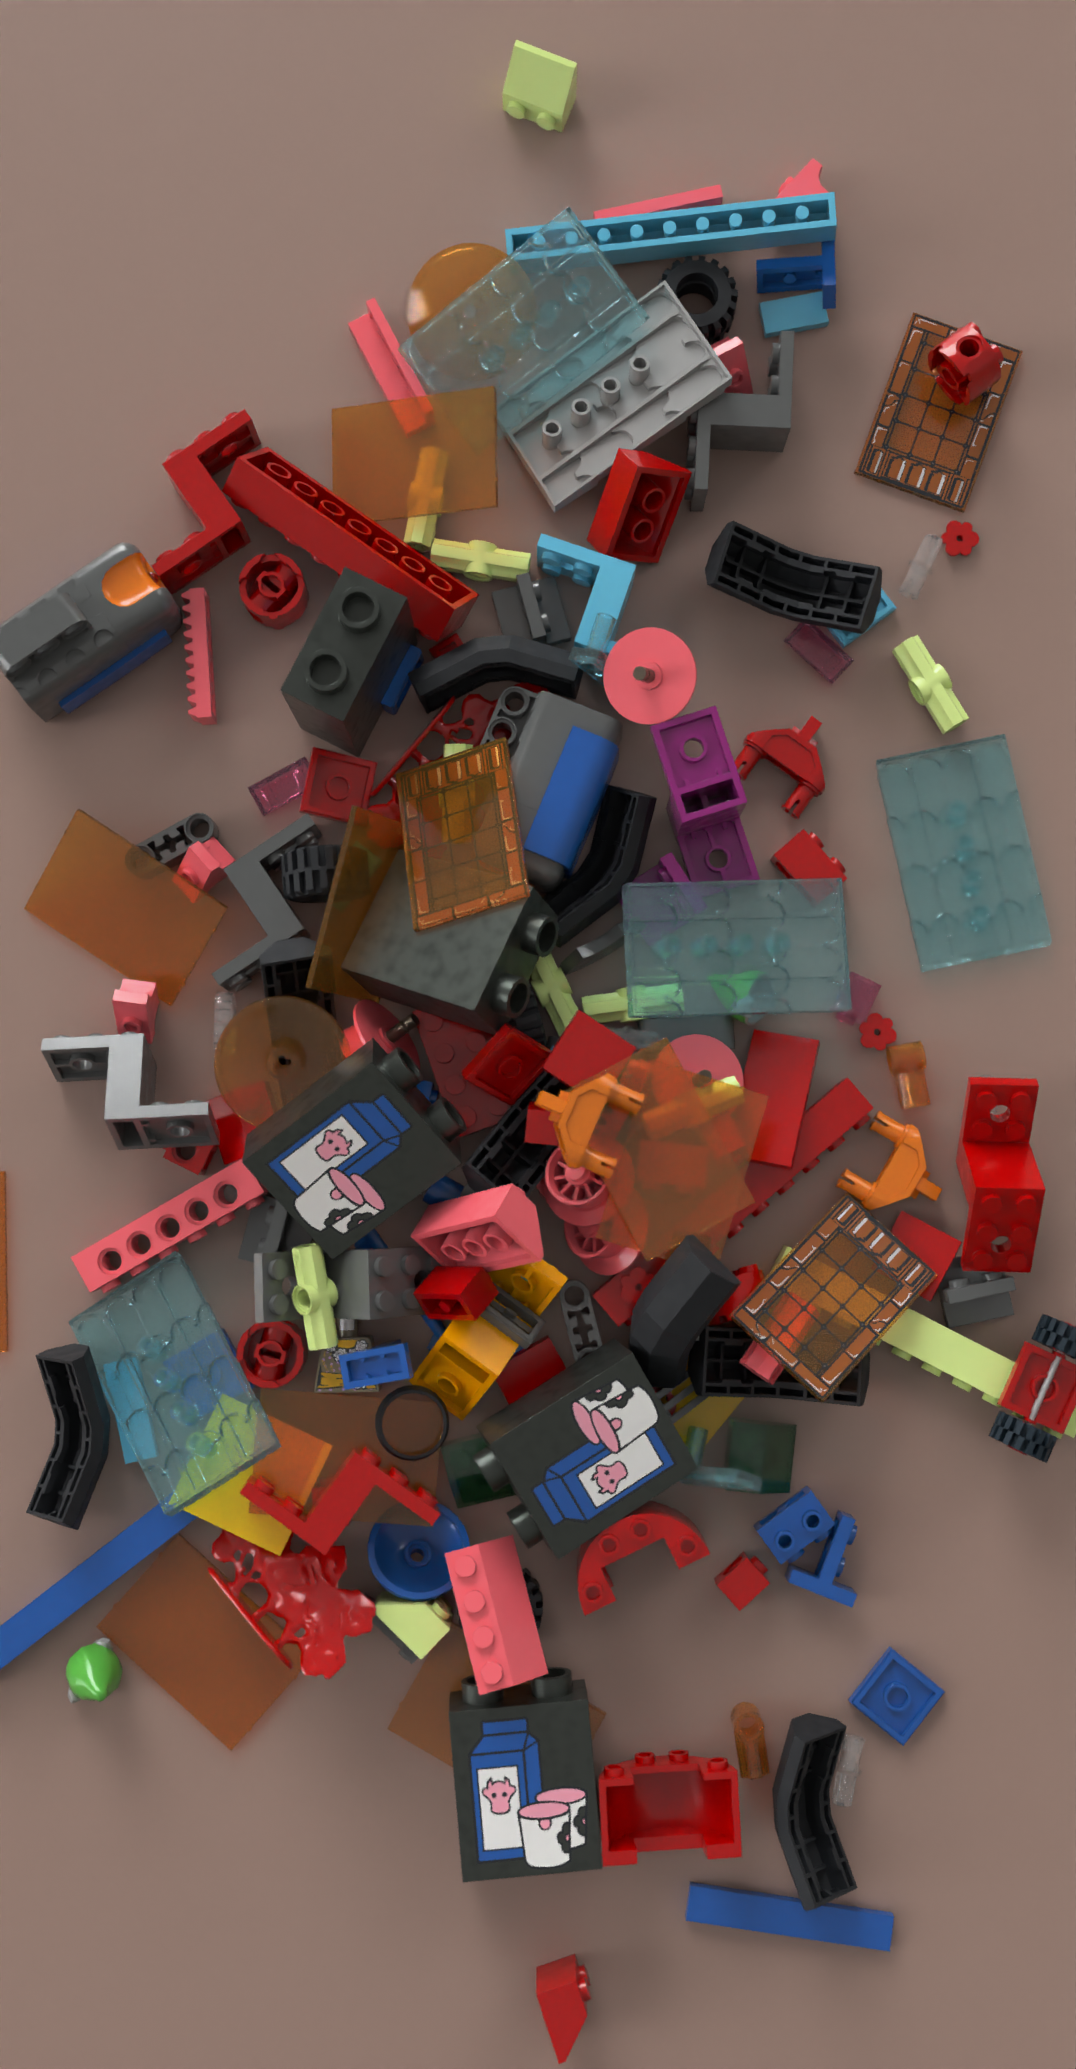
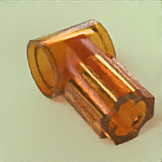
[886,1040,931,1110]
[730,1702,770,1780]

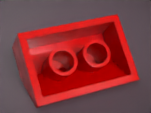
[586,448,692,563]

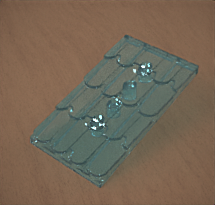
[398,207,650,457]
[876,734,1052,972]
[621,878,852,1018]
[68,1251,282,1517]

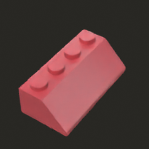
[411,1183,544,1272]
[444,1535,549,1695]

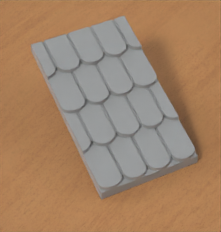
[492,280,733,513]

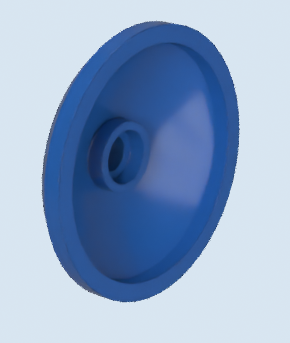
[367,1503,470,1601]

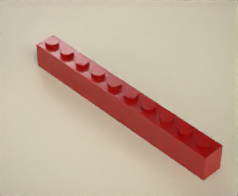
[592,1077,874,1327]

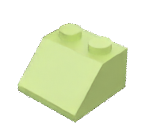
[502,40,577,133]
[374,1591,454,1660]

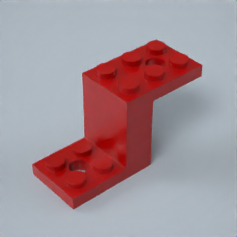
[151,409,261,595]
[956,1077,1046,1273]
[239,1446,441,1555]

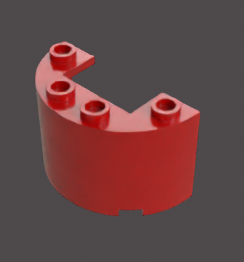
[577,1501,711,1616]
[598,1750,742,1867]

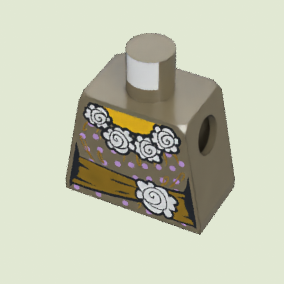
[314,1319,382,1393]

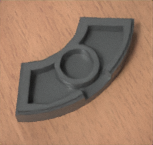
[560,918,646,975]

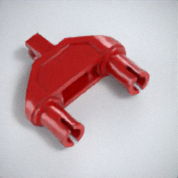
[734,716,825,819]

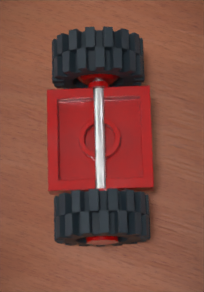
[989,1314,1076,1463]

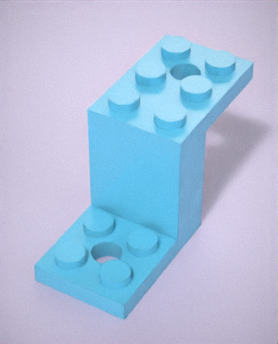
[537,533,636,670]

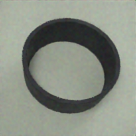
[375,1385,449,1461]

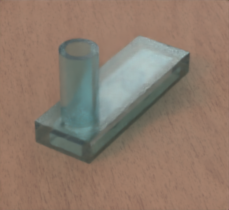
[569,613,616,686]
[678,1426,763,1492]

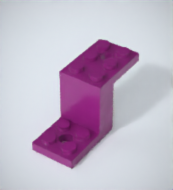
[650,705,760,899]

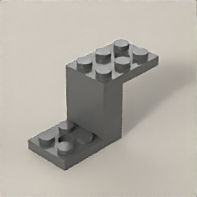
[684,331,795,512]
[212,813,323,992]
[41,1032,220,1150]
[254,1246,441,1323]

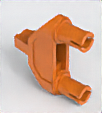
[534,1073,645,1179]
[836,1110,942,1210]

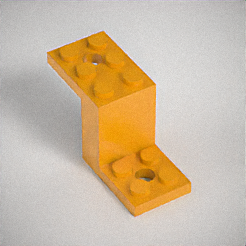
[408,1259,568,1421]

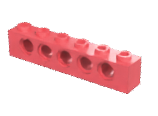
[71,1158,269,1294]

